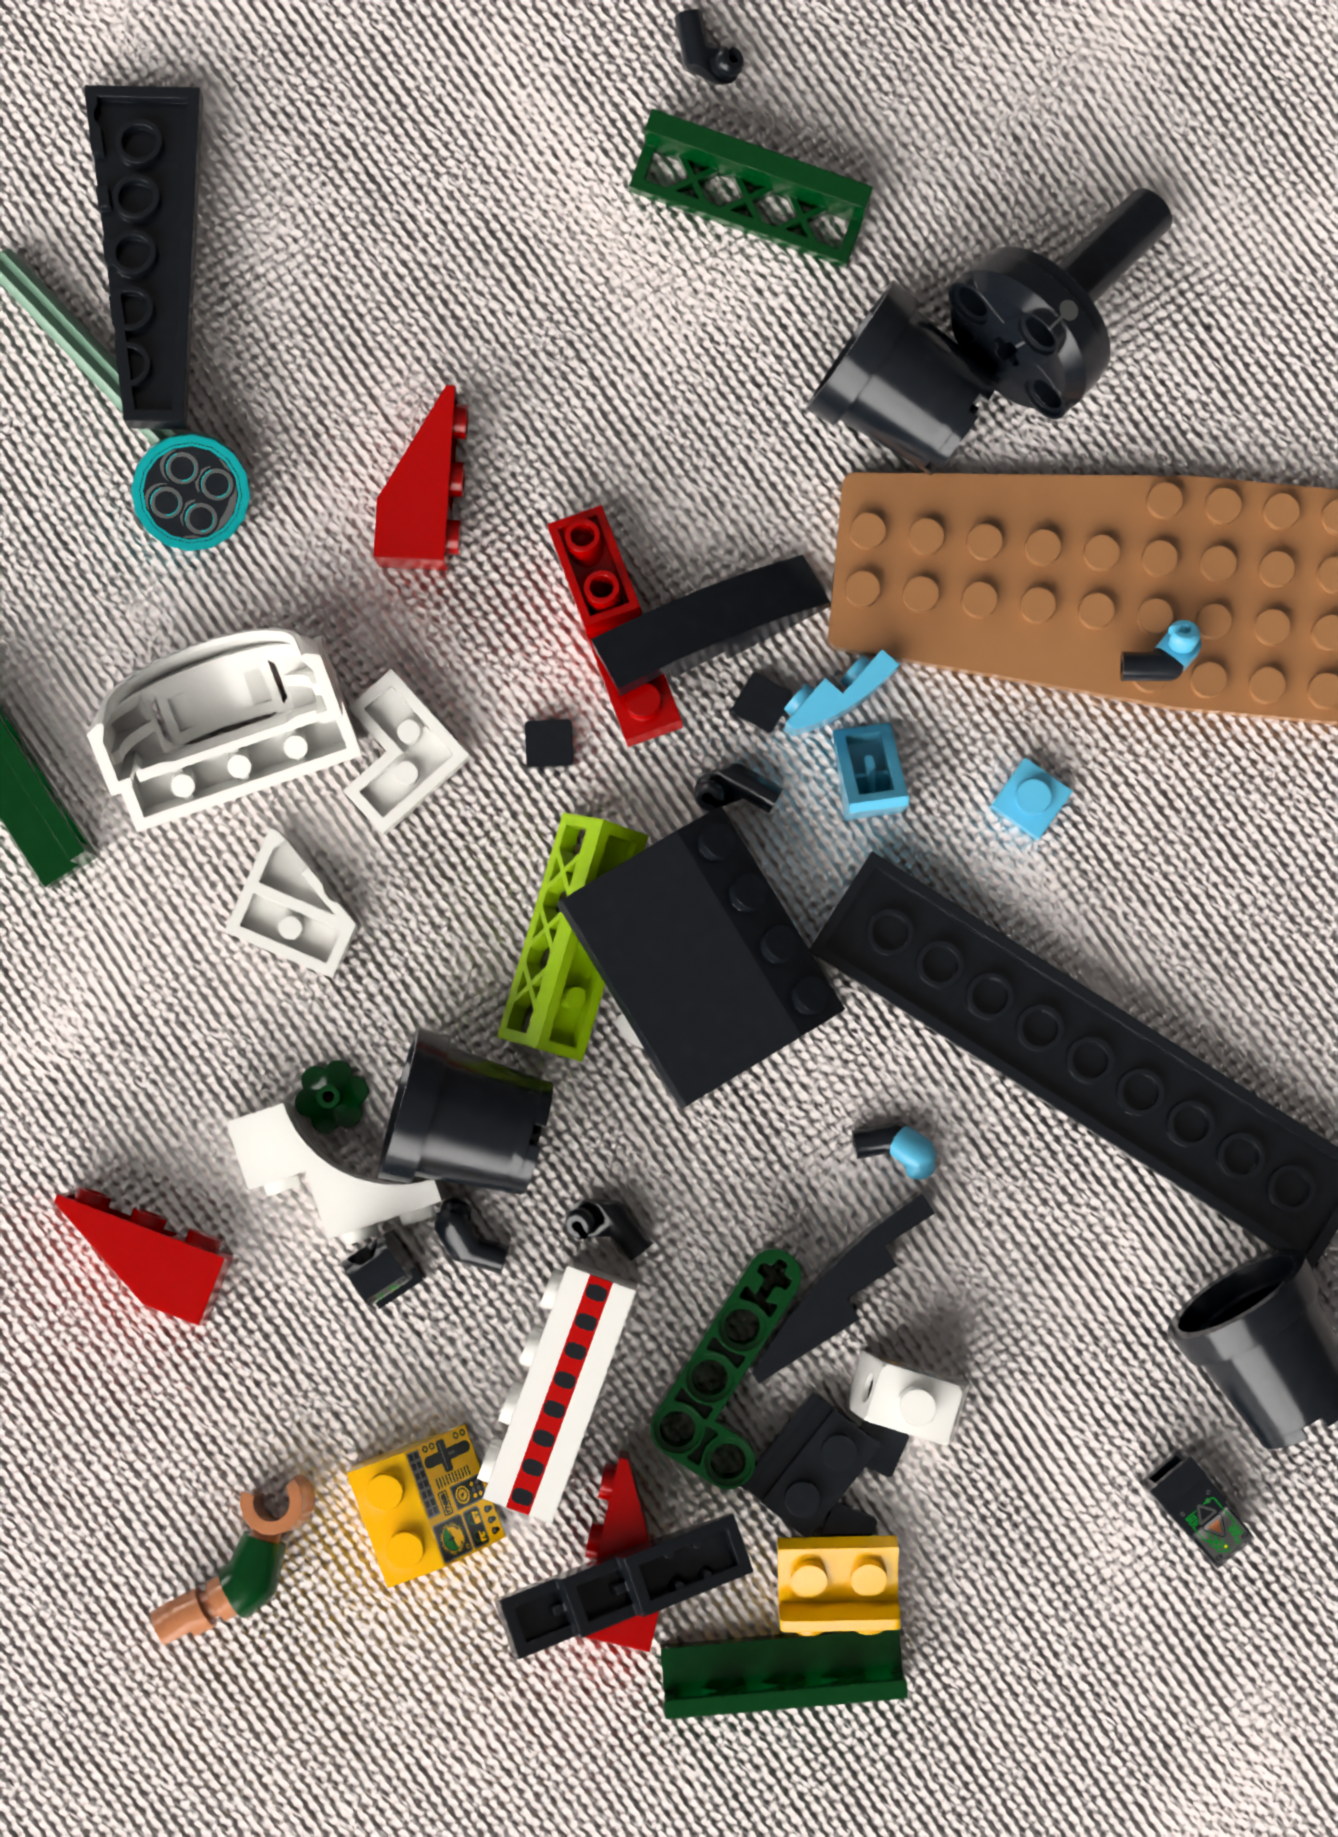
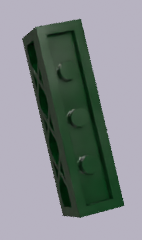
[629,109,873,268]
[0,703,98,889]
[661,1630,908,1720]

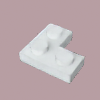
[343,669,471,836]

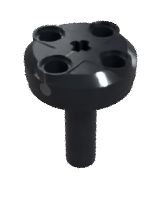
[948,188,1173,419]

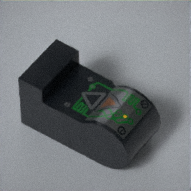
[342,1229,426,1309]
[1139,1448,1254,1569]

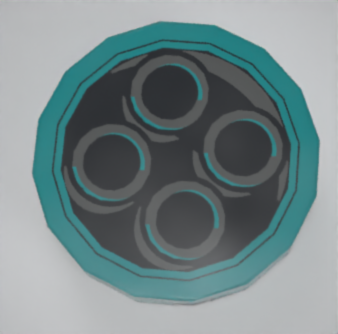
[131,431,250,551]

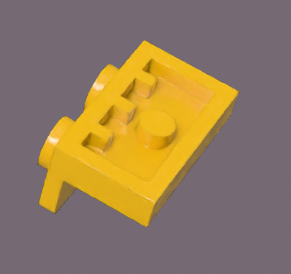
[777,1535,901,1636]

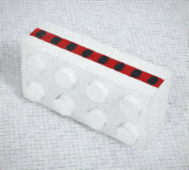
[477,1259,638,1524]

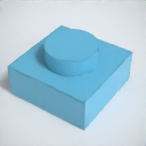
[989,757,1073,841]

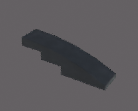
[591,555,831,696]
[750,1191,935,1384]
[494,1513,754,1659]

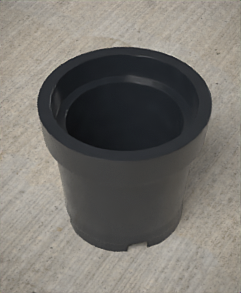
[805,280,1000,476]
[377,1026,553,1195]
[1168,1249,1338,1449]

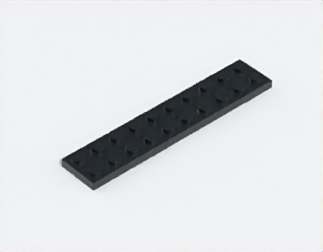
[809,851,1338,1270]

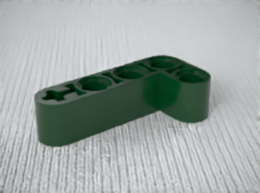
[651,1246,801,1489]

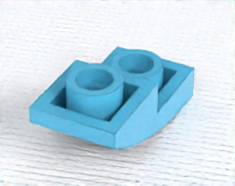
[784,649,900,737]

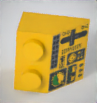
[347,1423,506,1588]

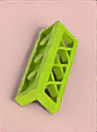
[497,812,648,1062]

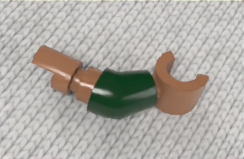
[150,1475,315,1646]

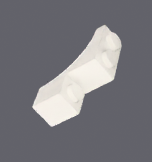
[226,1103,446,1246]

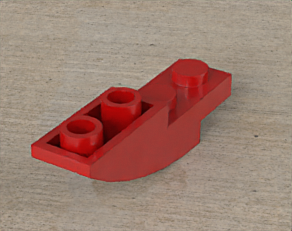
[547,505,683,747]

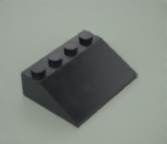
[557,806,845,1109]

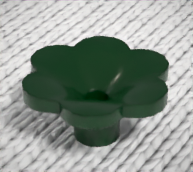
[295,1060,369,1133]

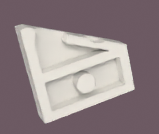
[224,828,359,979]

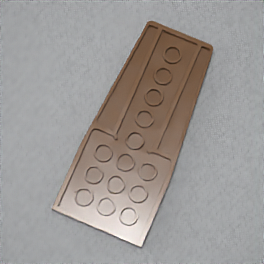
[828,472,1338,726]

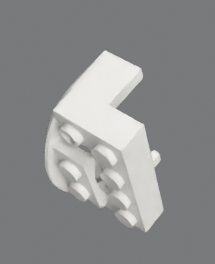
[87,628,362,832]

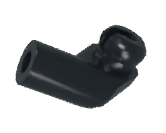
[674,9,744,85]
[694,763,784,813]
[434,1198,509,1274]
[565,1199,653,1261]

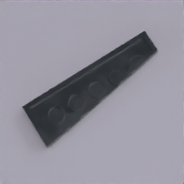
[85,85,203,430]

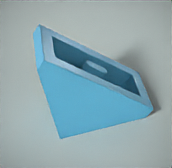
[832,723,909,821]

